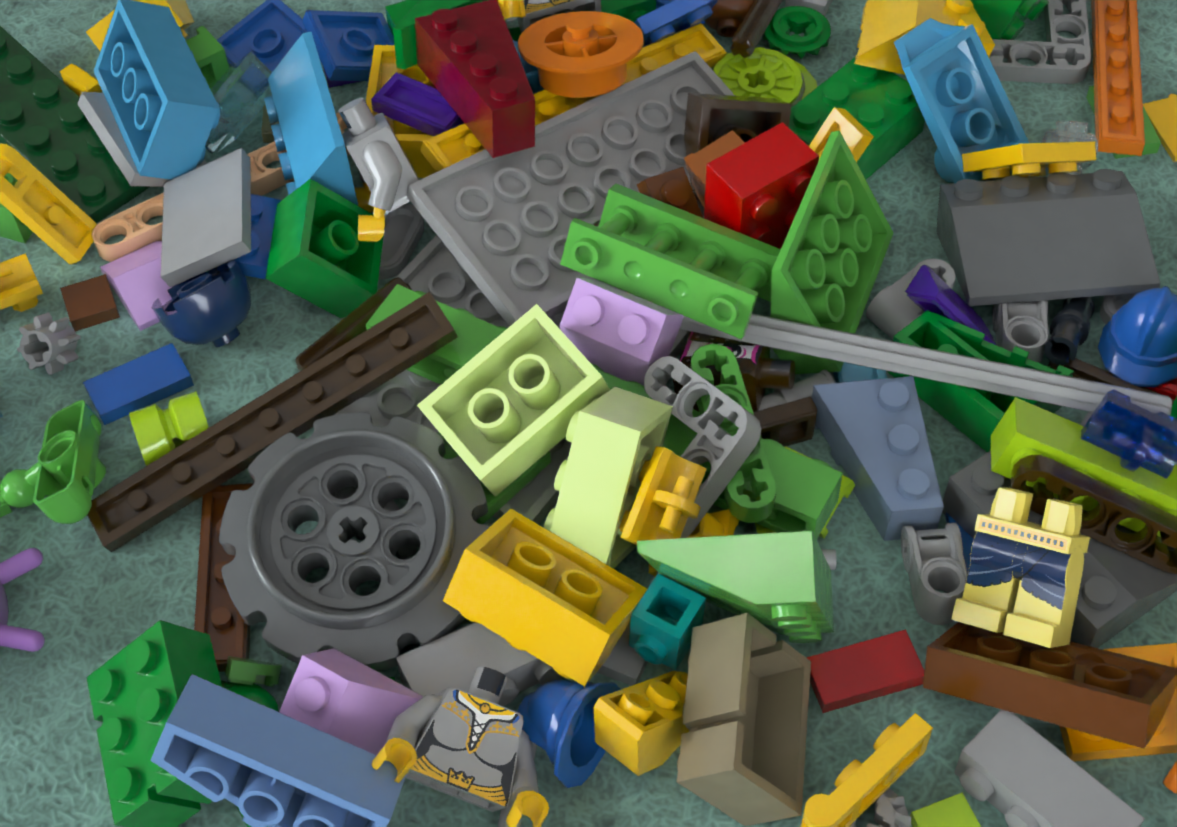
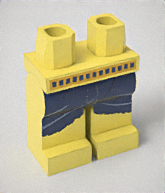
[951,487,1090,648]

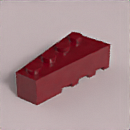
[415,0,535,158]

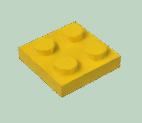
[962,141,1096,180]

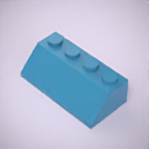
[264,32,358,206]

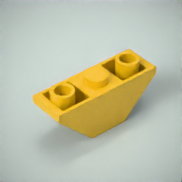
[594,670,689,776]

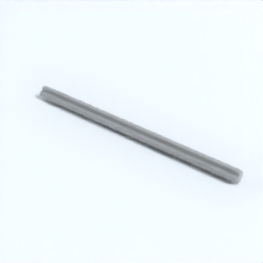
[679,314,1172,426]

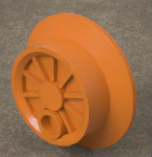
[518,11,644,98]

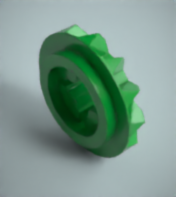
[763,6,831,60]

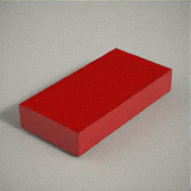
[806,629,925,713]

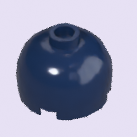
[151,260,251,347]

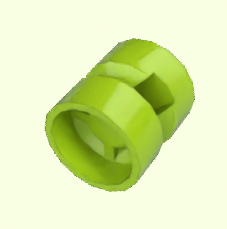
[129,391,209,466]

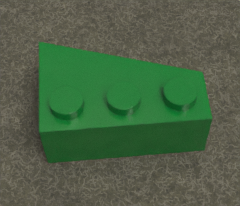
[887,310,1074,452]

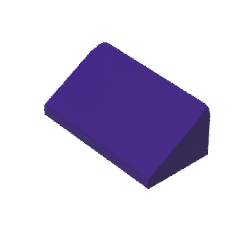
[905,265,997,345]

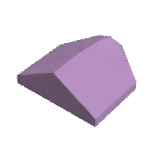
[100,241,172,331]

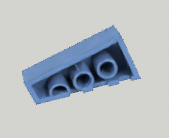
[150,674,406,827]

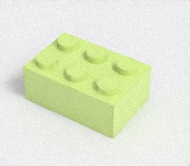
[417,304,610,497]
[543,387,673,569]

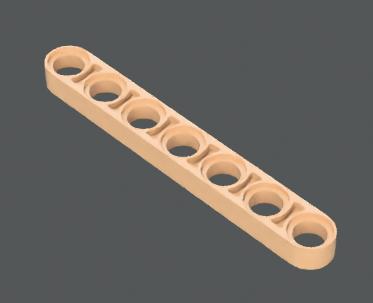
[92,112,350,262]

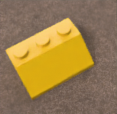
[443,509,647,687]

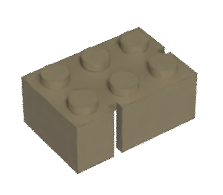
[677,613,811,826]

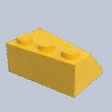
[854,0,995,75]

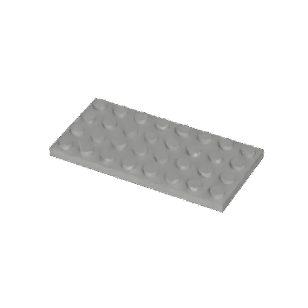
[407,51,735,327]

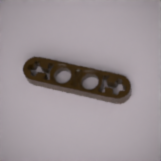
[1011,455,1177,574]

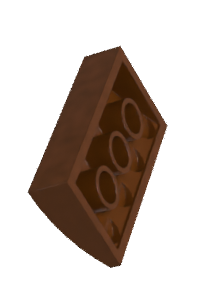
[923,622,1177,749]

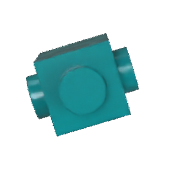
[629,573,706,671]

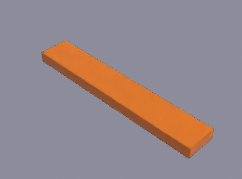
[1091,0,1145,156]

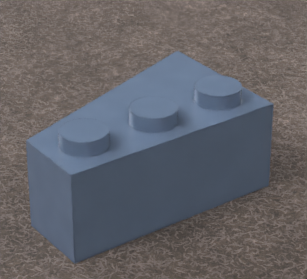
[812,376,944,541]

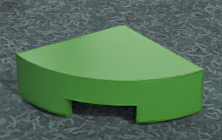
[225,656,282,687]

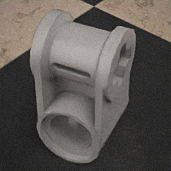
[866,258,956,340]
[992,300,1049,364]
[901,523,968,625]

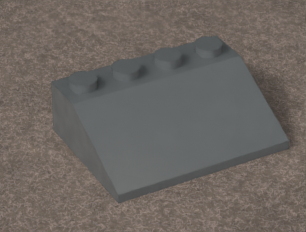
[936,169,1161,306]
[942,451,1177,648]

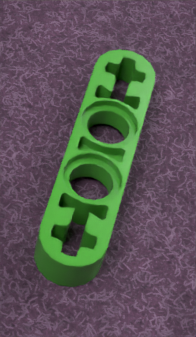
[690,344,776,523]

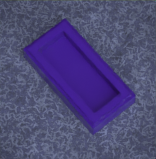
[371,72,464,136]

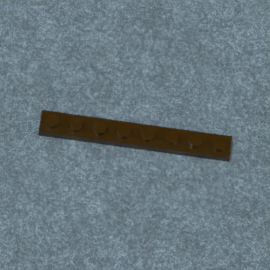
[87,292,458,552]

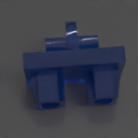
[1081,389,1177,479]

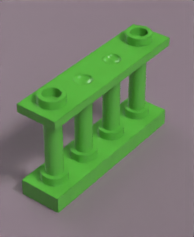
[560,183,781,340]

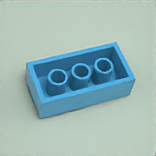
[94,0,220,180]

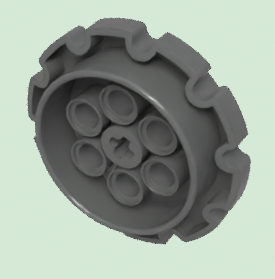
[219,412,489,671]

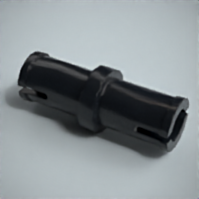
[1044,297,1095,365]

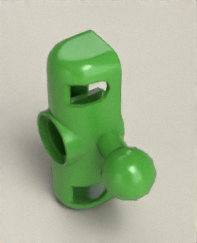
[0,400,106,524]

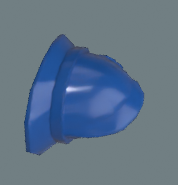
[1098,286,1177,387]
[518,680,621,788]

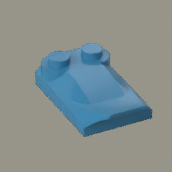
[894,18,1029,183]

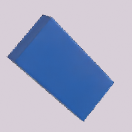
[83,343,194,425]

